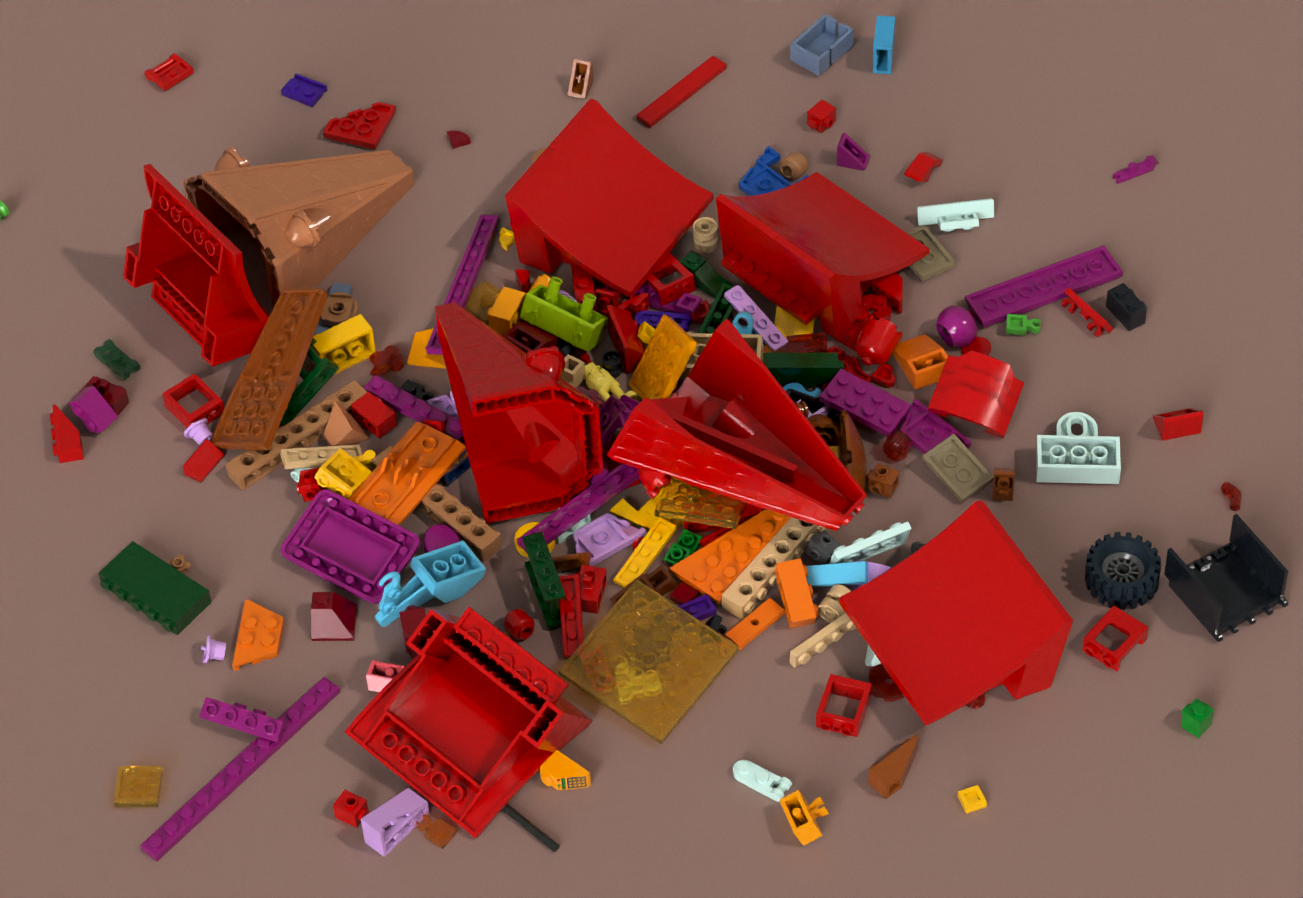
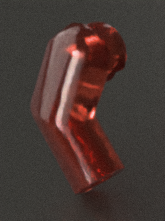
[1221,482,1241,511]

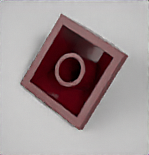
[311,592,357,641]

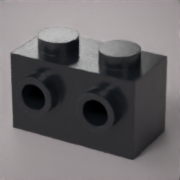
[1106,283,1147,331]

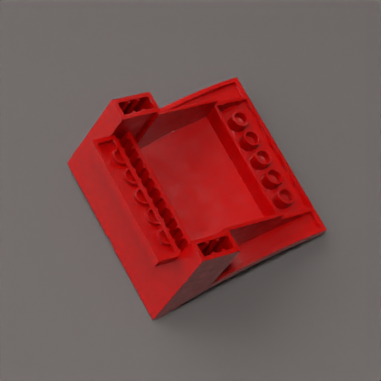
[505,98,714,298]
[123,164,270,367]
[716,172,930,339]
[839,500,1073,726]
[345,606,593,838]

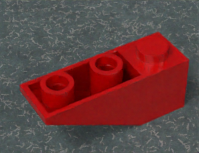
[50,404,84,463]

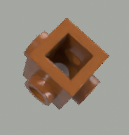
[866,463,900,499]

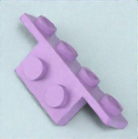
[724,285,788,352]

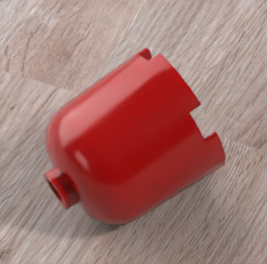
[855,315,903,366]

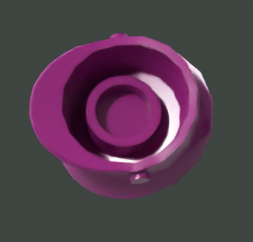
[423,524,461,553]

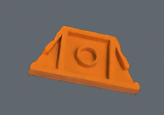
[232,600,284,670]

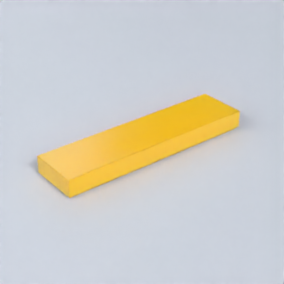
[613,516,677,588]

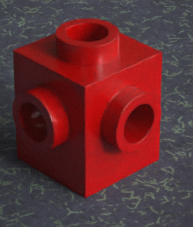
[296,467,327,502]

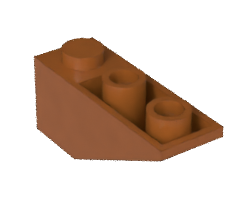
[868,734,919,799]

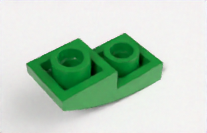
[663,529,703,565]

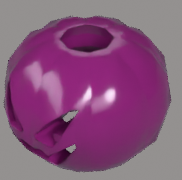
[936,305,978,348]

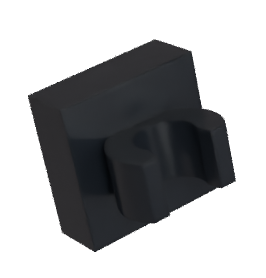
[699,614,727,642]

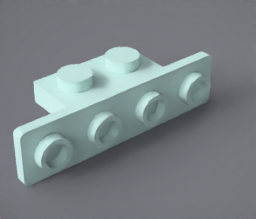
[917,198,994,232]

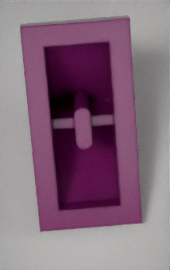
[837,132,870,171]

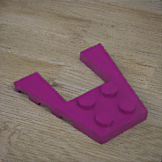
[590,394,632,484]

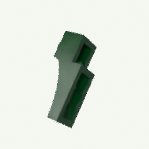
[679,250,735,298]

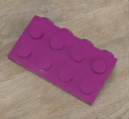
[819,369,911,438]

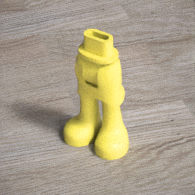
[584,362,640,403]

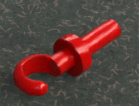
[574,348,592,364]

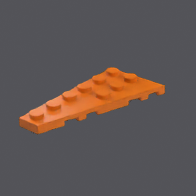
[669,509,791,605]

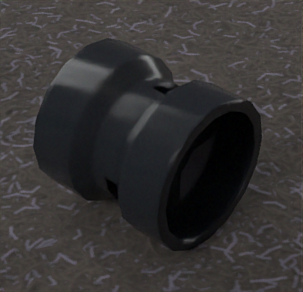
[602,350,622,378]

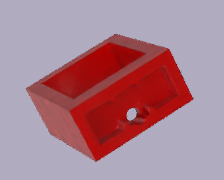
[162,373,224,428]
[816,674,872,737]

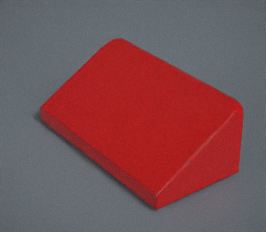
[183,439,225,483]

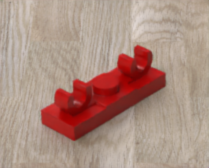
[1061,287,1114,338]

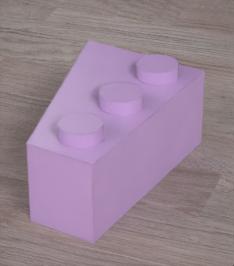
[361,788,429,857]

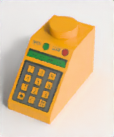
[540,750,591,790]

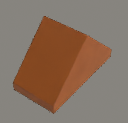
[567,59,594,99]

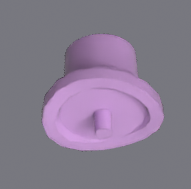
[184,418,213,446]
[201,634,226,663]

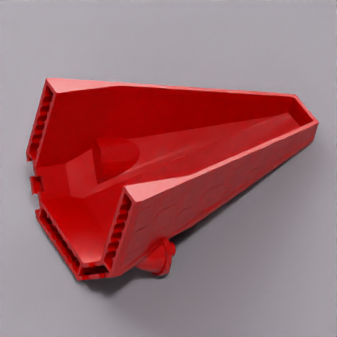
[435,302,603,524]
[607,319,867,531]

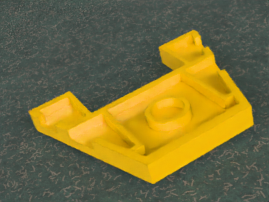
[610,477,694,531]

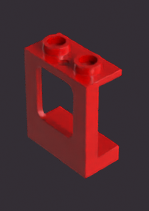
[645,253,696,306]
[1082,605,1149,672]

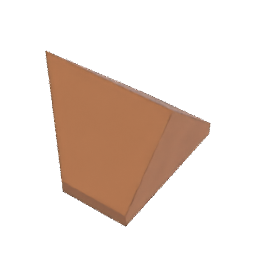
[323,401,368,446]

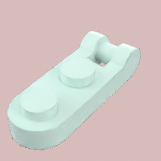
[733,760,792,802]

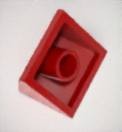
[1152,408,1204,441]

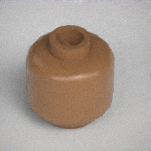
[780,152,808,180]

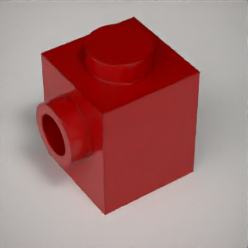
[807,99,836,133]
[333,789,369,828]

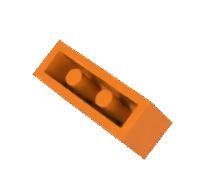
[774,558,819,629]

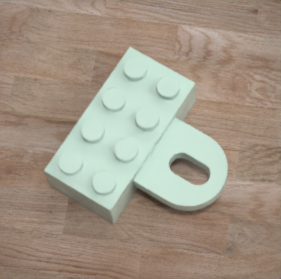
[1036,412,1121,484]

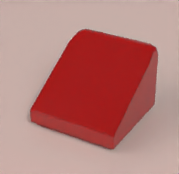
[515,269,531,294]

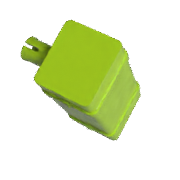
[519,277,609,352]

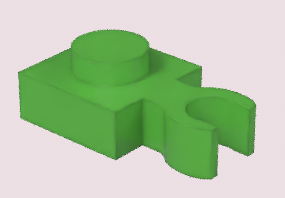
[1006,314,1041,335]

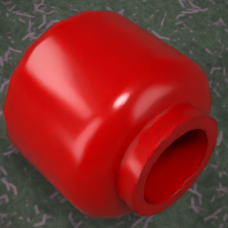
[503,609,535,640]

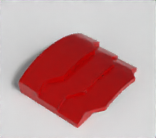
[927,350,1024,439]

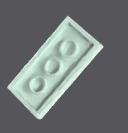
[829,522,912,564]

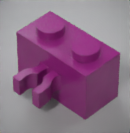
[69,386,118,434]

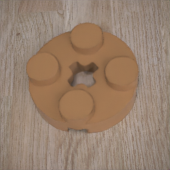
[320,292,358,326]

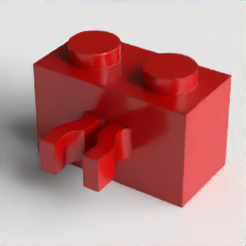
[576,565,607,614]

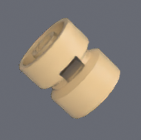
[693,217,718,254]
[817,584,851,623]

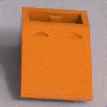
[893,334,948,390]

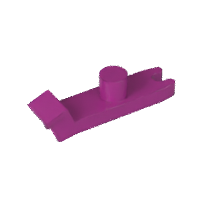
[1113,156,1159,184]

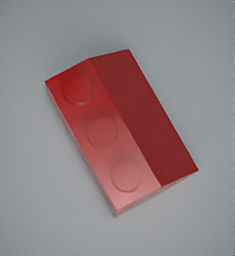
[606,305,646,374]

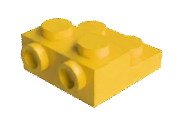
[314,448,372,499]

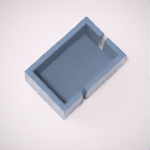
[790,14,854,76]

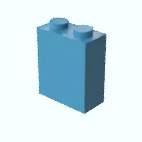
[873,15,895,74]

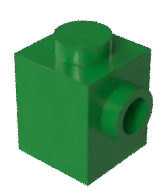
[1181,698,1214,738]

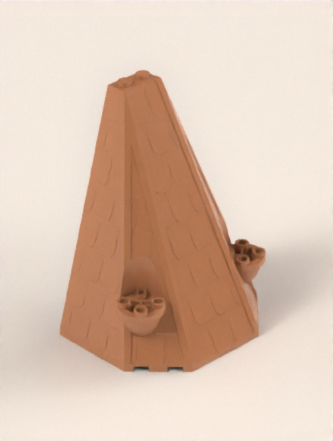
[183,146,414,308]

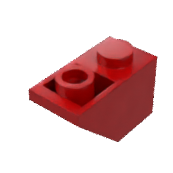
[595,288,623,317]

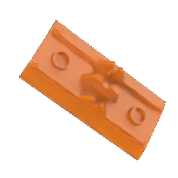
[348,422,466,526]

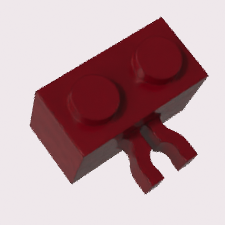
[80,376,129,415]

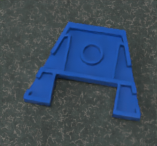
[739,146,809,196]

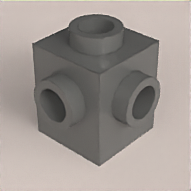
[805,530,842,565]

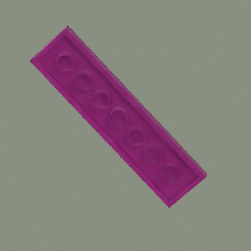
[965,245,1123,328]

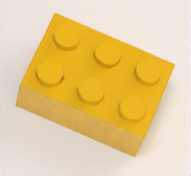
[312,314,376,375]

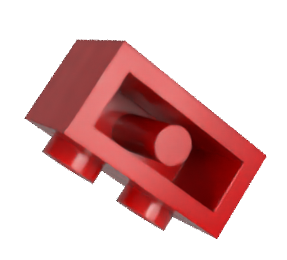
[351,391,397,439]

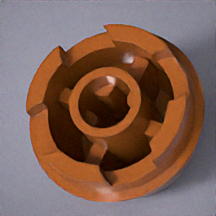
[807,414,841,446]

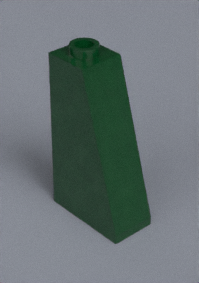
[763,353,844,387]

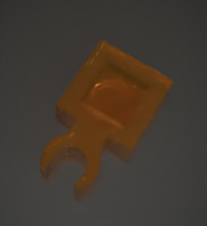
[416,814,457,849]

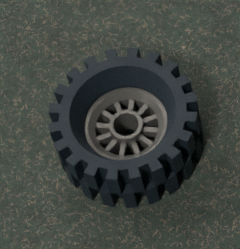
[1085,532,1161,610]

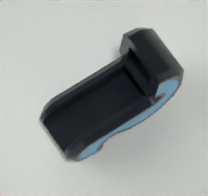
[781,381,825,412]

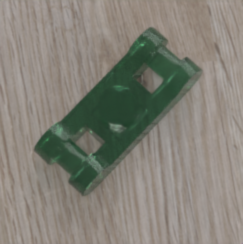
[93,339,141,380]

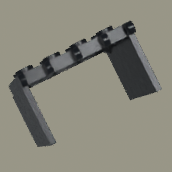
[1164,514,1288,642]

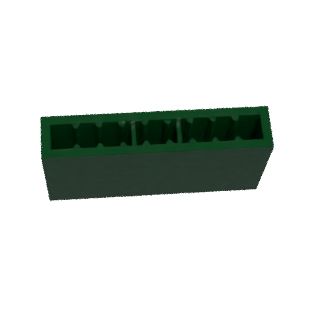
[98,541,212,635]

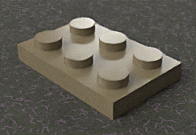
[907,225,956,282]
[922,434,994,503]

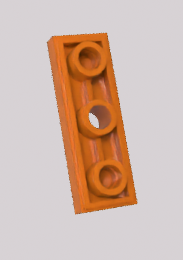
[725,598,785,650]

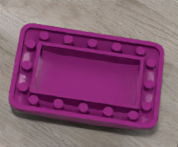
[281,490,420,604]

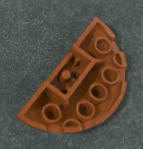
[838,410,867,492]

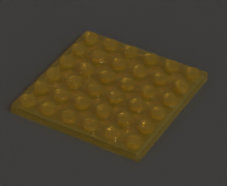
[559,579,739,744]

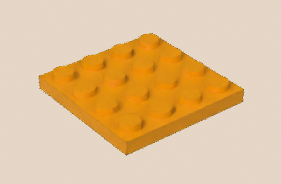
[628,314,697,400]

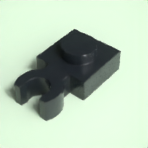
[401,379,434,402]

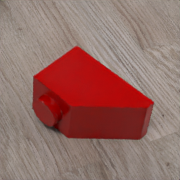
[872,272,903,314]

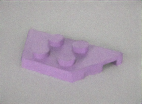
[573,513,647,572]

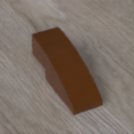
[610,565,678,615]

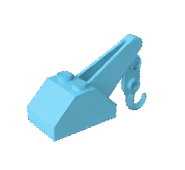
[375,541,486,627]

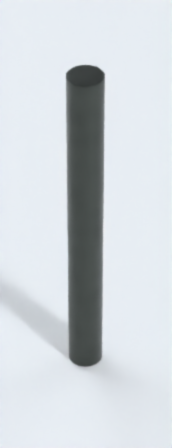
[502,804,560,852]

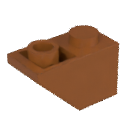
[992,467,1015,501]

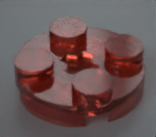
[868,663,905,702]

